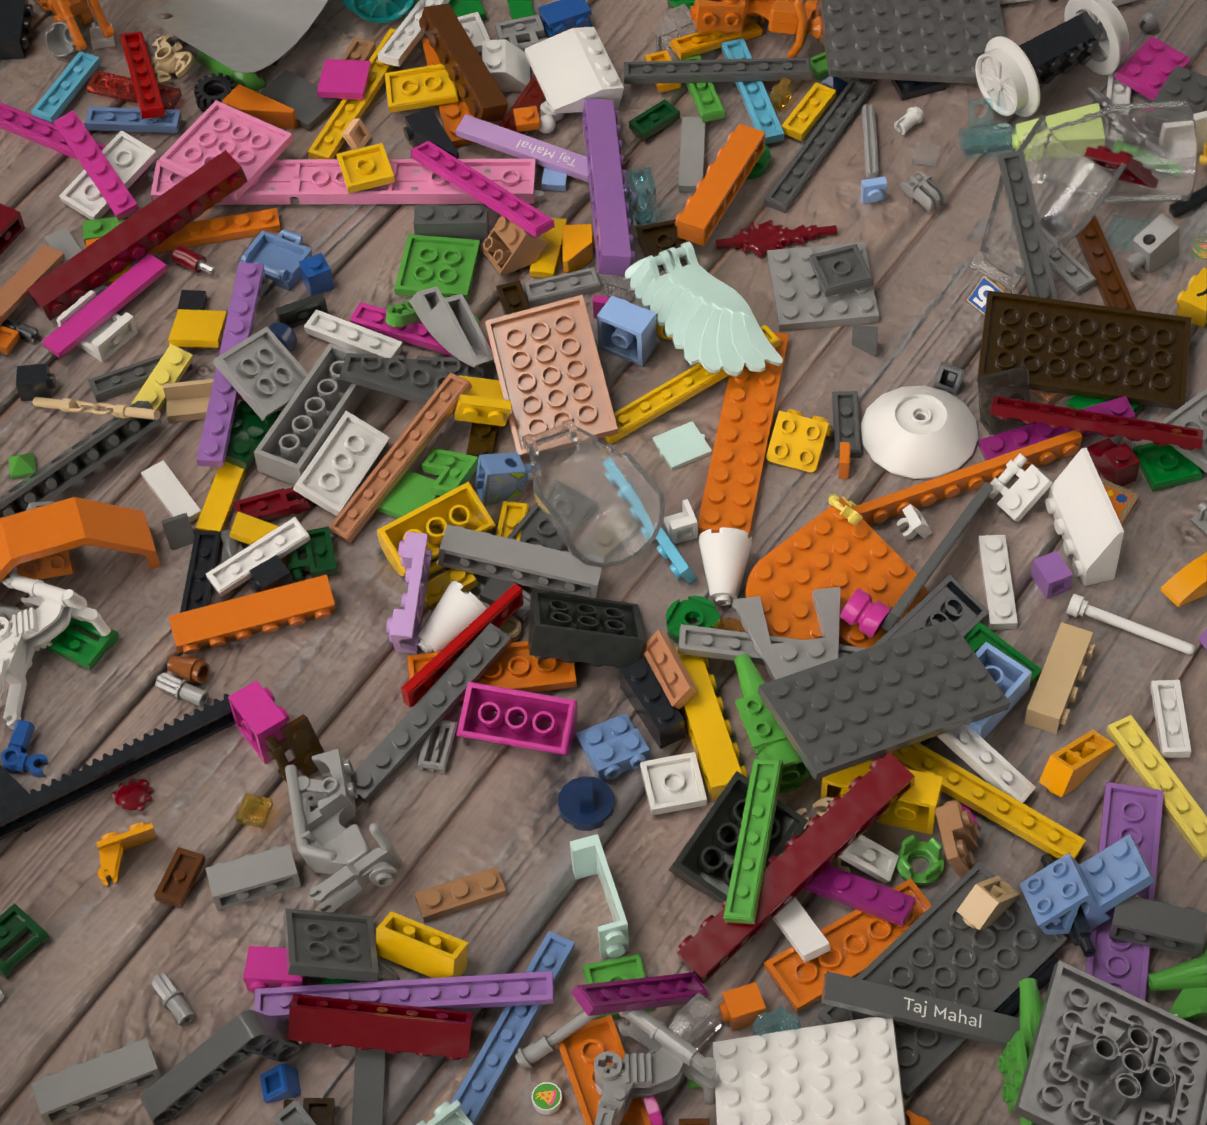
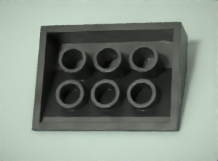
[528,589,644,669]
[669,771,808,904]

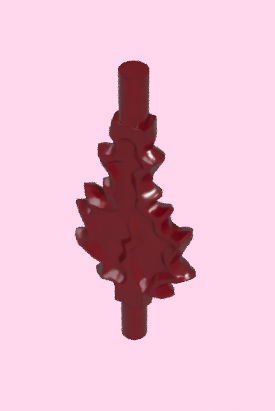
[715,220,837,257]

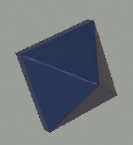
[819,74,848,96]

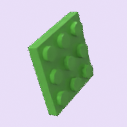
[394,234,481,302]

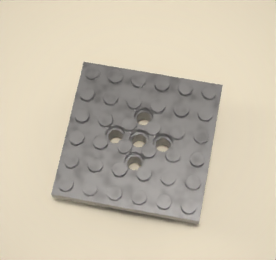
[1013,960,1207,1125]

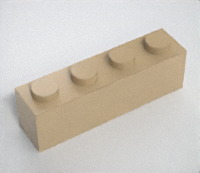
[1024,622,1095,734]

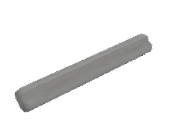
[862,104,879,179]

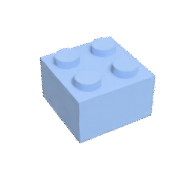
[597,296,657,367]

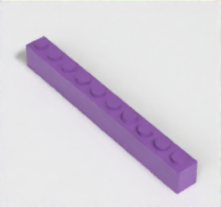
[582,98,635,276]

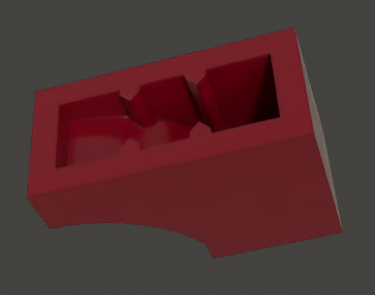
[1087,438,1140,487]

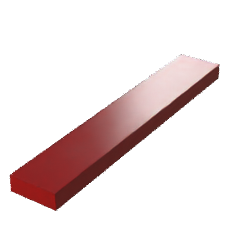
[120,31,165,119]
[401,583,524,708]

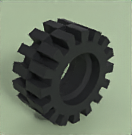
[194,73,236,113]

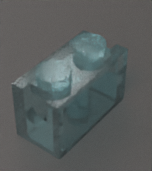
[626,167,657,226]

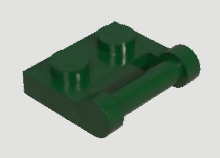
[0,903,50,979]

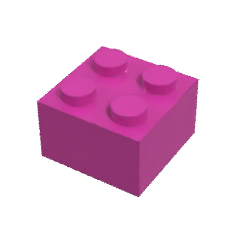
[228,680,290,764]

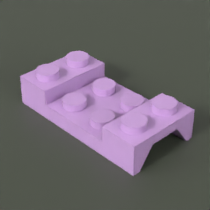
[386,532,432,654]

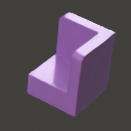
[1031,551,1073,599]

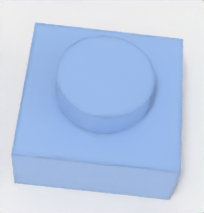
[860,176,887,204]

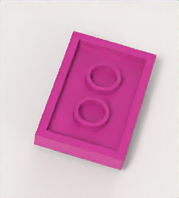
[1114,36,1191,101]

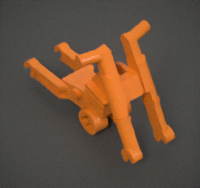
[34,0,115,51]

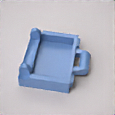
[238,229,313,291]

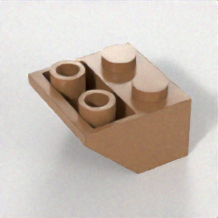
[480,216,548,275]

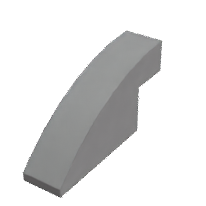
[409,286,494,367]

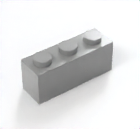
[205,844,301,911]

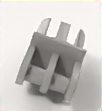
[900,171,948,212]

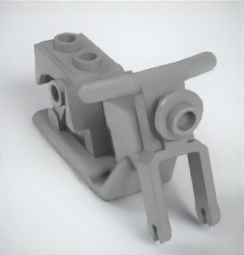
[285,749,403,913]

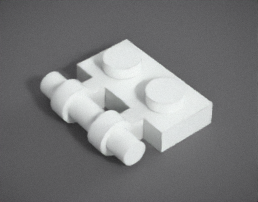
[989,453,1053,522]

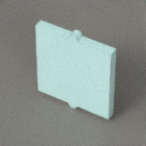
[653,421,712,470]

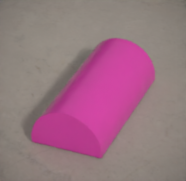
[456,682,578,756]

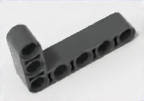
[140,1010,300,1125]

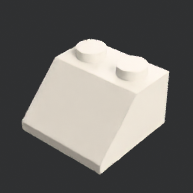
[482,39,531,93]

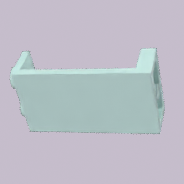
[570,834,630,959]

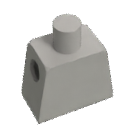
[1125,213,1180,273]

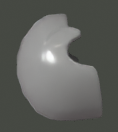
[45,20,77,57]

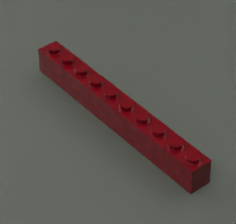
[27,150,248,321]
[677,752,915,984]

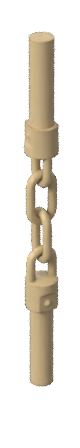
[33,397,161,420]

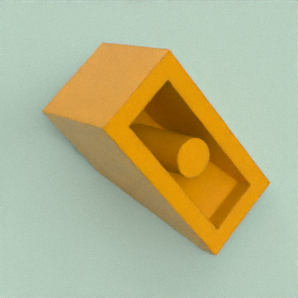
[562,224,596,274]

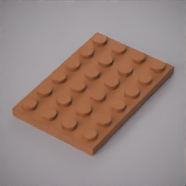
[485,294,619,459]

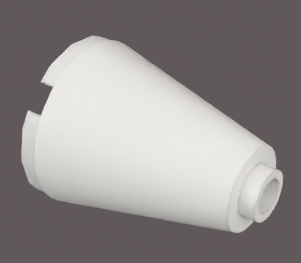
[699,527,753,606]
[418,581,487,653]

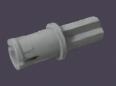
[155,673,209,708]
[151,973,196,1027]

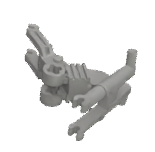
[594,1009,716,1125]

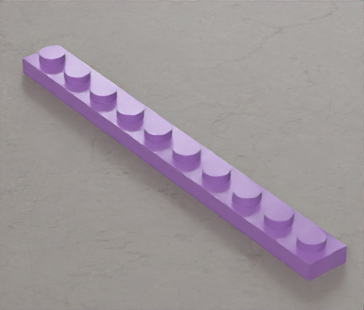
[196,262,265,467]
[254,971,554,1020]

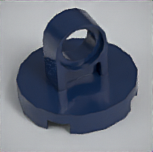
[558,776,614,831]

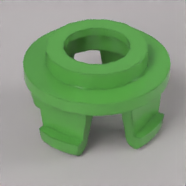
[896,835,944,885]

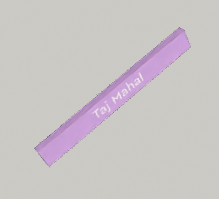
[456,114,640,197]

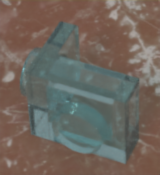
[752,1005,801,1036]

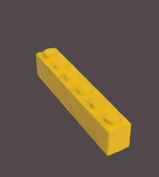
[675,647,748,802]

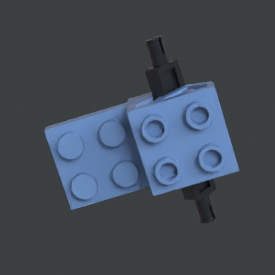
[1019,834,1156,957]

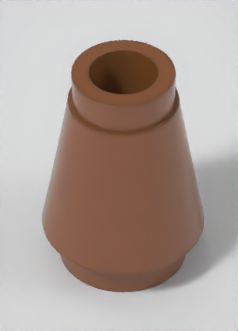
[167,656,210,685]

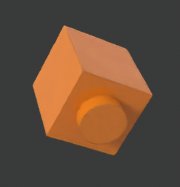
[718,982,766,1031]

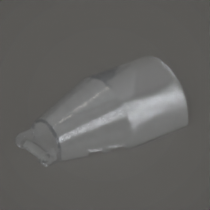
[1023,101,1198,204]
[969,115,1127,293]
[522,419,665,568]

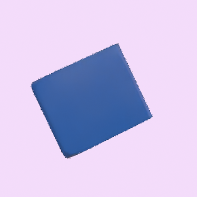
[260,1063,301,1103]

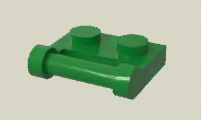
[46,618,119,671]

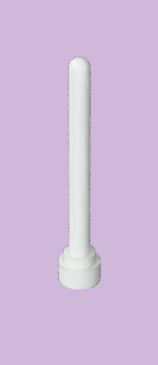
[1066,593,1196,655]

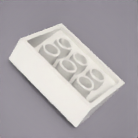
[524,27,624,114]
[1045,448,1124,586]

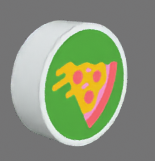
[531,1082,562,1115]

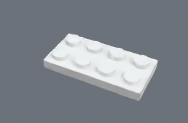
[59,130,158,220]
[293,411,390,516]

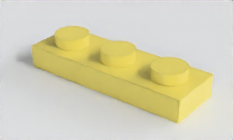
[132,344,193,411]

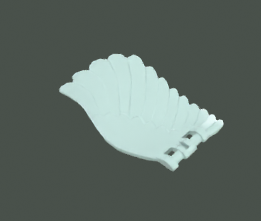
[625,241,783,377]

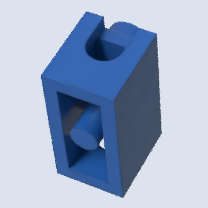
[539,0,592,38]

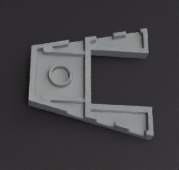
[732,587,840,681]

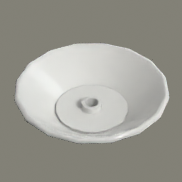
[860,386,979,479]

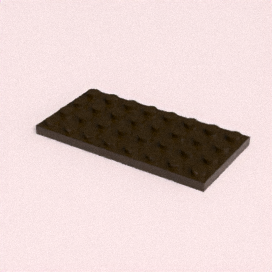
[977,290,1192,409]

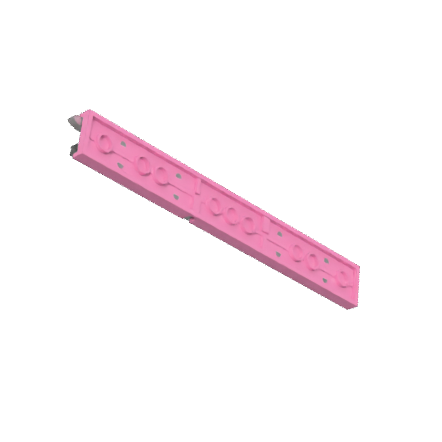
[148,159,544,205]

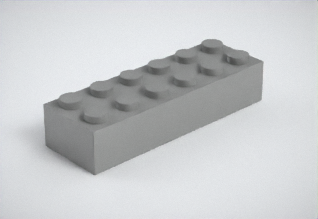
[254,343,370,485]

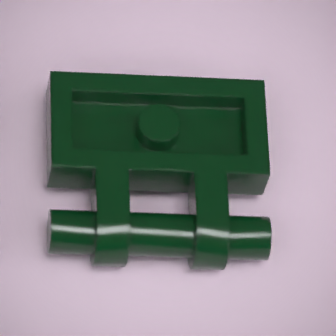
[286,526,338,583]

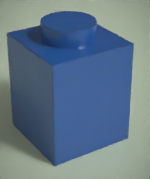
[299,253,334,296]

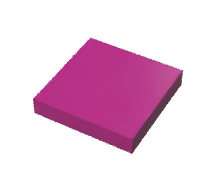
[317,59,371,100]

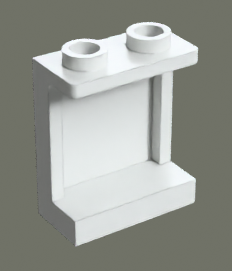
[57,290,138,363]

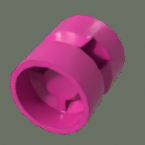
[840,588,892,639]

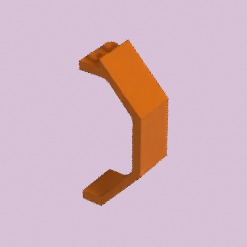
[0,497,161,581]

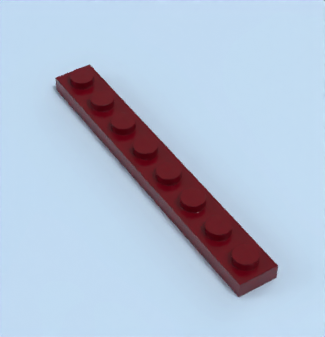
[990,396,1204,450]

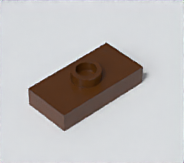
[154,847,206,909]

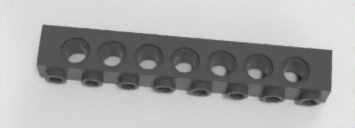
[0,401,162,518]

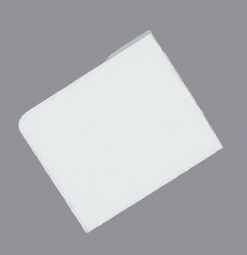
[663,499,698,544]

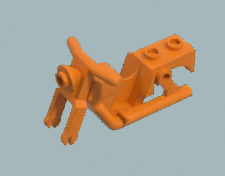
[690,0,823,58]

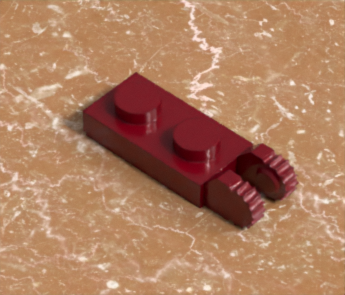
[233,487,311,521]

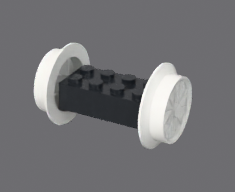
[975,0,1129,117]

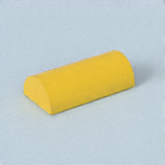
[377,482,496,577]

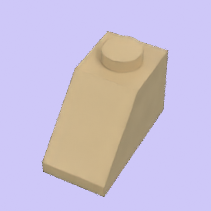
[957,876,1020,930]

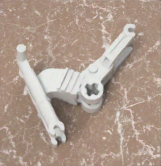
[0,569,111,730]

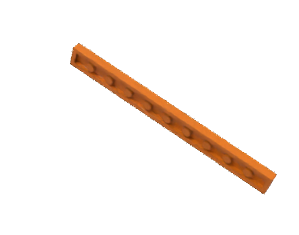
[851,430,1083,525]

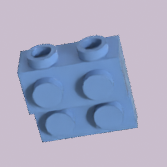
[575,713,650,781]

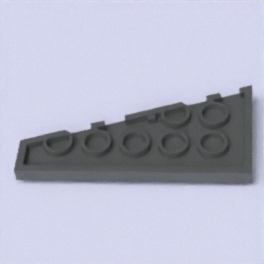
[339,353,499,415]

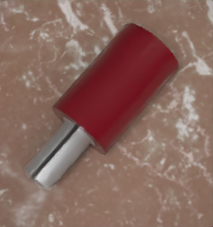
[172,245,216,275]

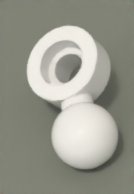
[538,101,564,134]

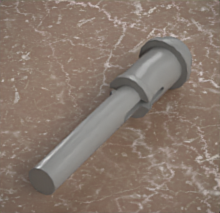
[515,1011,599,1070]

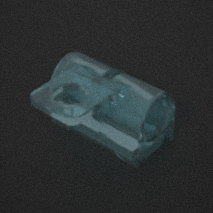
[959,98,1013,155]

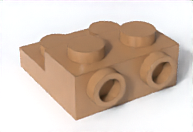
[935,800,981,878]

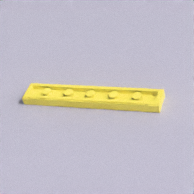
[1106,715,1207,862]

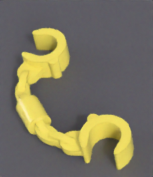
[828,494,863,526]

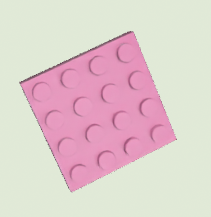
[159,100,293,201]

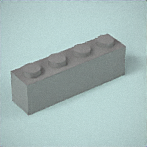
[31,1038,161,1125]

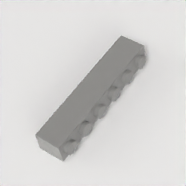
[438,524,604,598]

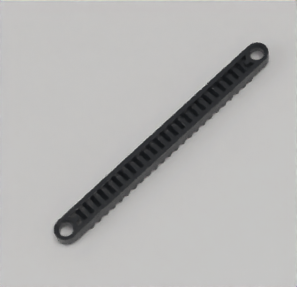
[0,687,263,841]

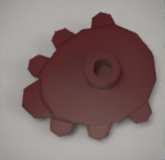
[111,779,154,811]

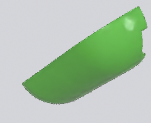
[198,50,266,91]

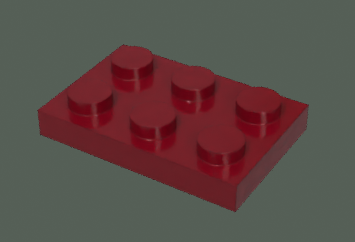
[1084,146,1159,189]

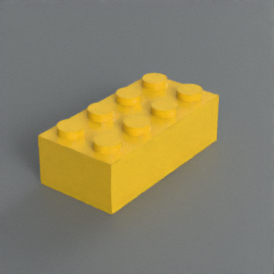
[820,759,943,835]

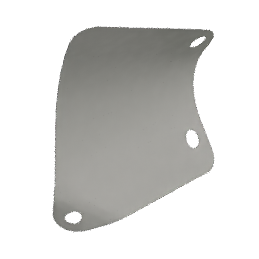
[147,0,328,73]

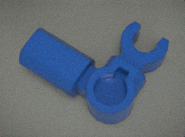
[1,720,48,778]

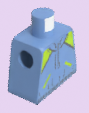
[475,452,538,507]

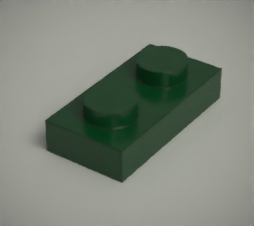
[629,99,680,141]

